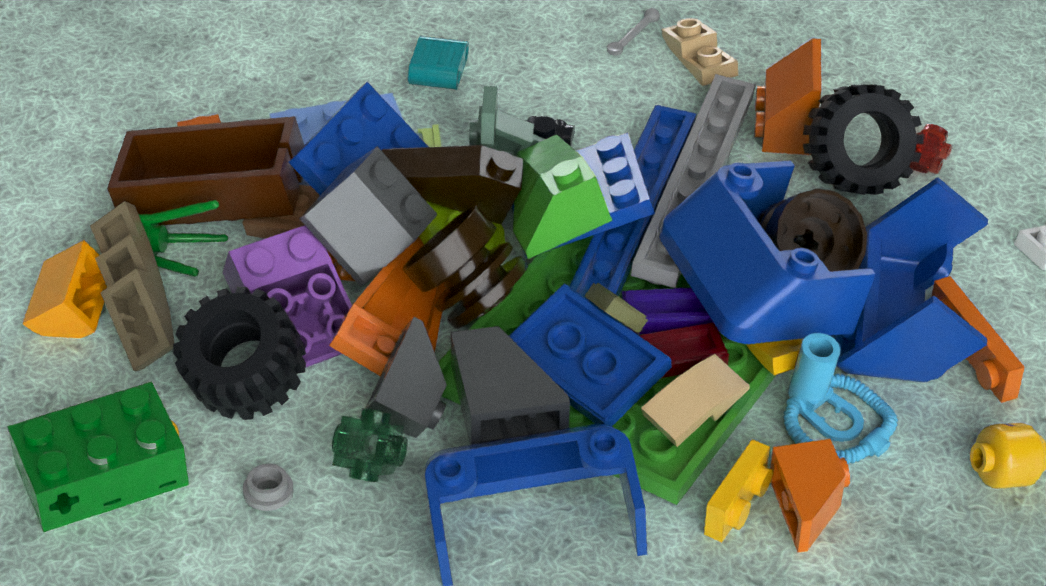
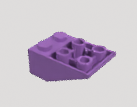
[222,225,352,368]

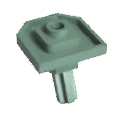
[469,86,545,157]

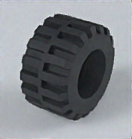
[803,84,924,195]
[173,287,306,420]

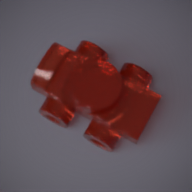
[909,124,952,174]

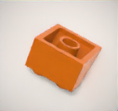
[754,38,821,155]

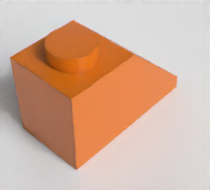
[770,439,850,552]

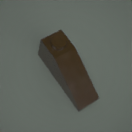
[381,145,523,225]

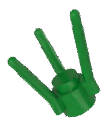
[138,200,229,277]

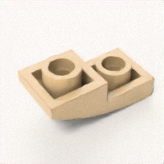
[662,18,738,86]
[641,354,750,447]

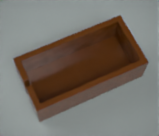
[107,116,304,226]

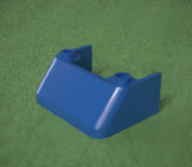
[659,160,876,344]
[831,177,988,382]
[425,424,647,586]

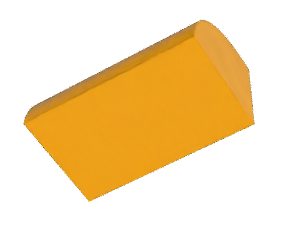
[22,240,107,338]

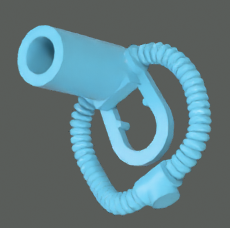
[783,333,898,464]

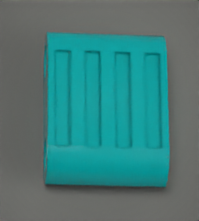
[408,36,469,90]

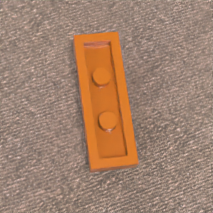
[931,276,1025,403]

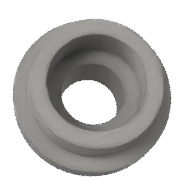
[243,464,294,511]

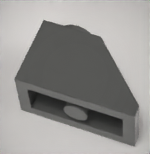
[363,317,447,438]

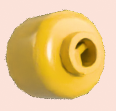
[970,423,1046,489]

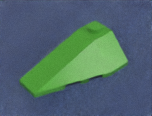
[513,134,612,259]

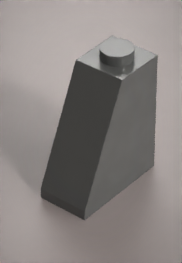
[451,326,570,445]

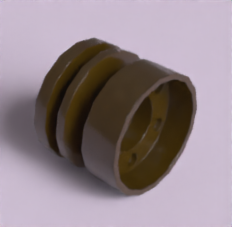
[756,188,867,272]
[402,205,529,329]

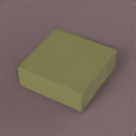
[584,283,648,334]

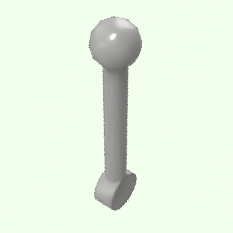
[607,8,660,56]

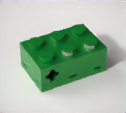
[7,381,189,532]

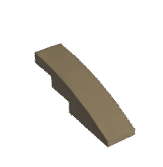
[90,201,175,371]

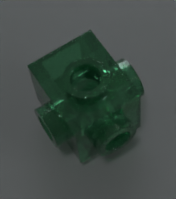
[332,408,408,482]

